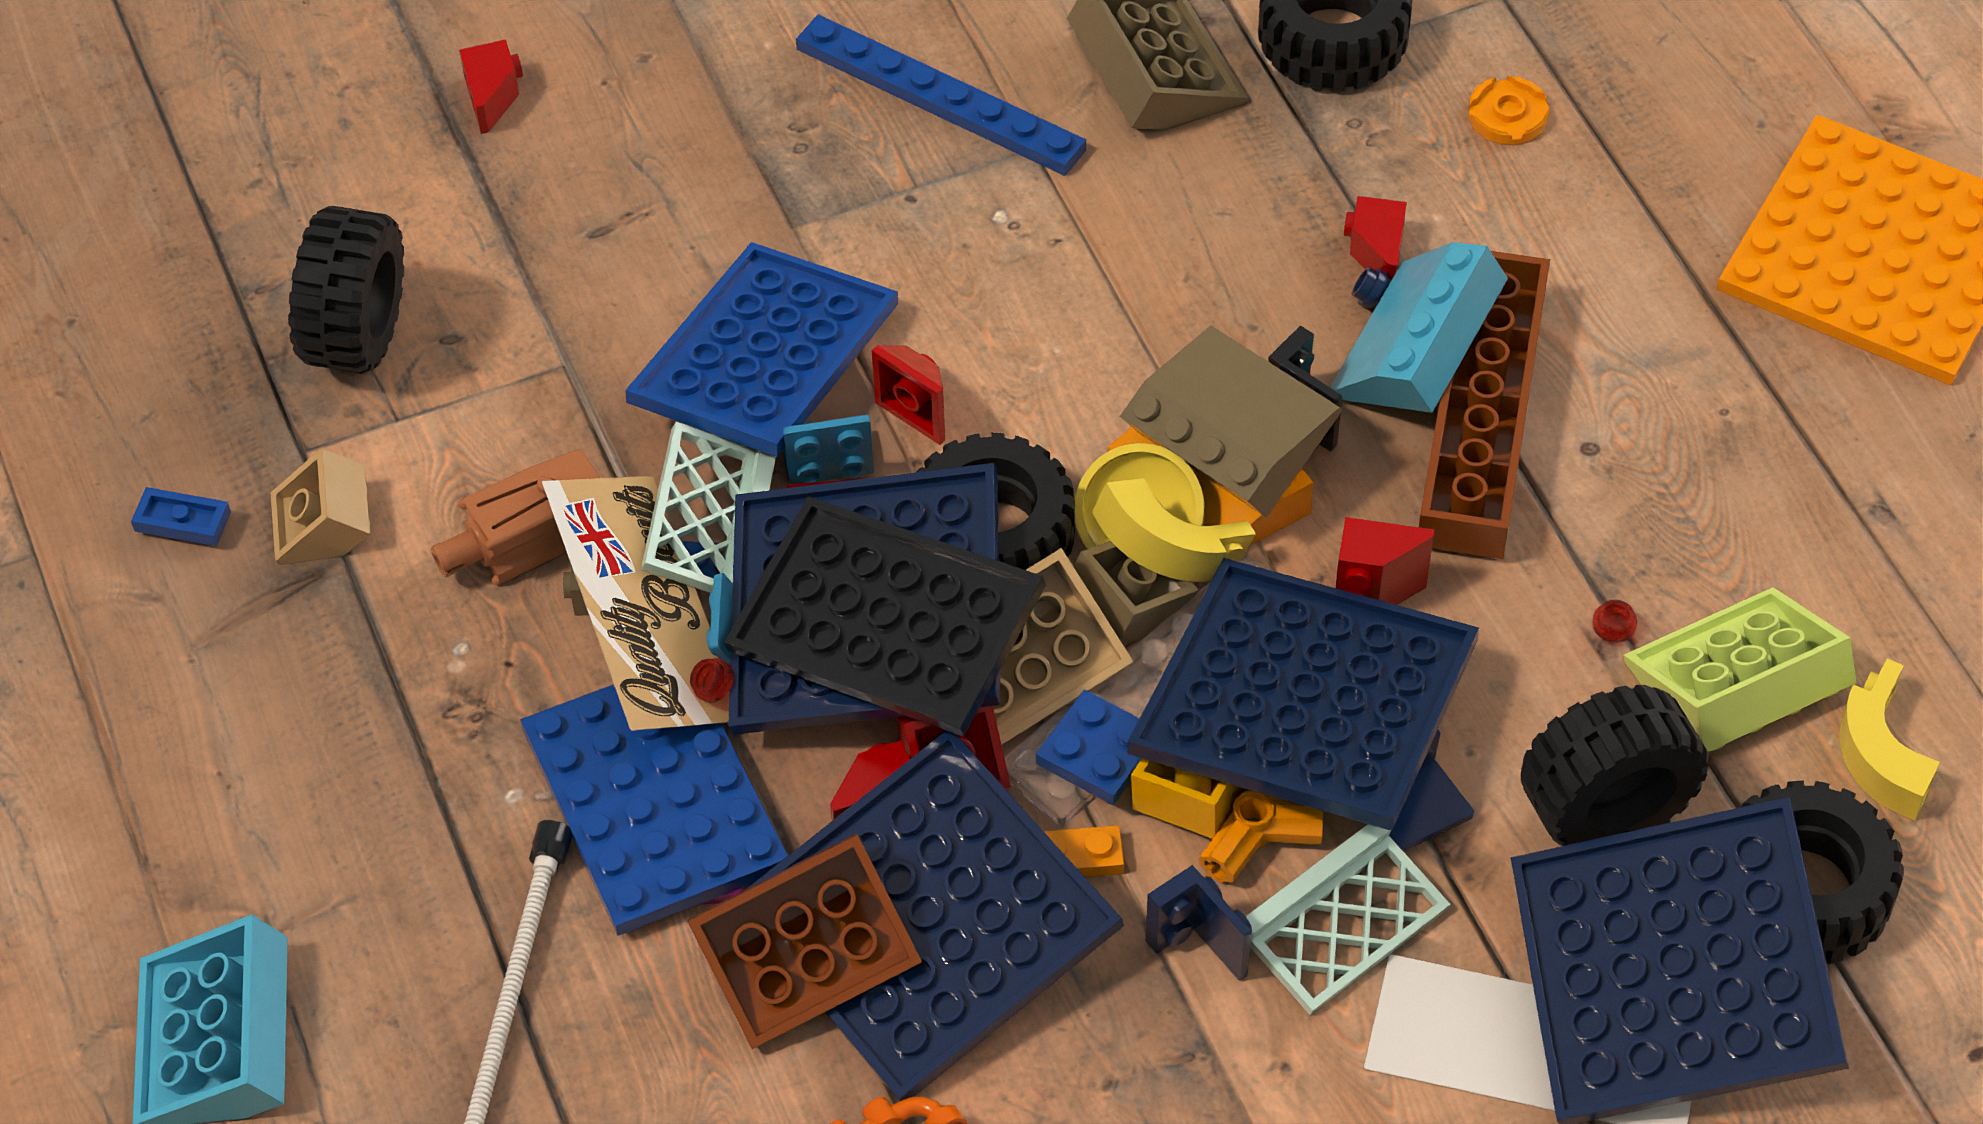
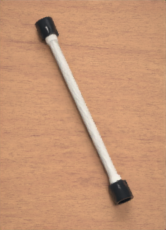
[464,820,572,1124]

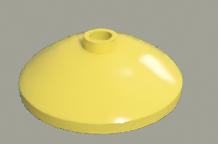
[1075,443,1205,549]

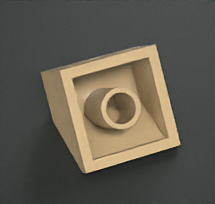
[270,448,370,565]

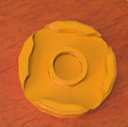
[1468,76,1549,145]

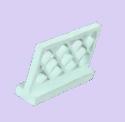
[641,422,776,593]
[1246,824,1451,1016]

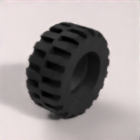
[1258,0,1413,92]
[288,206,405,374]
[916,432,1075,570]
[1521,685,1709,846]
[1741,780,1904,964]

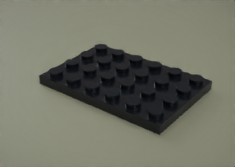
[724,496,1046,736]

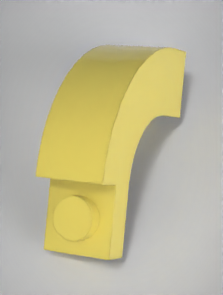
[1092,478,1256,582]
[1839,658,1940,821]

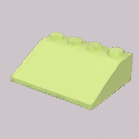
[1623,587,1857,752]

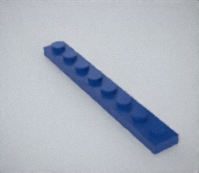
[796,14,1086,176]

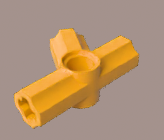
[1199,790,1323,883]

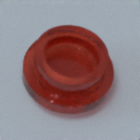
[1592,600,1638,643]
[690,658,734,703]

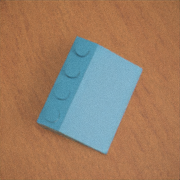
[1330,242,1508,413]
[133,914,288,1124]

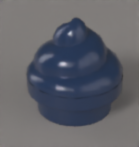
[1352,266,1391,308]

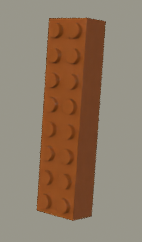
[1419,251,1550,559]

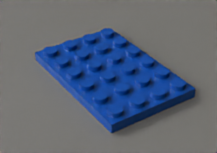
[625,242,898,457]
[520,684,788,936]

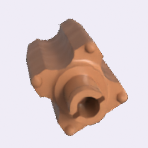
[431,449,601,585]

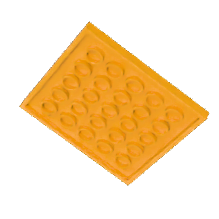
[1716,114,1983,386]

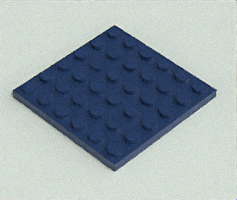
[728,463,1000,735]
[1127,558,1479,831]
[747,730,1125,1101]
[1511,797,1849,1124]

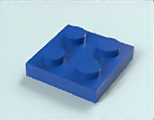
[1036,689,1141,805]

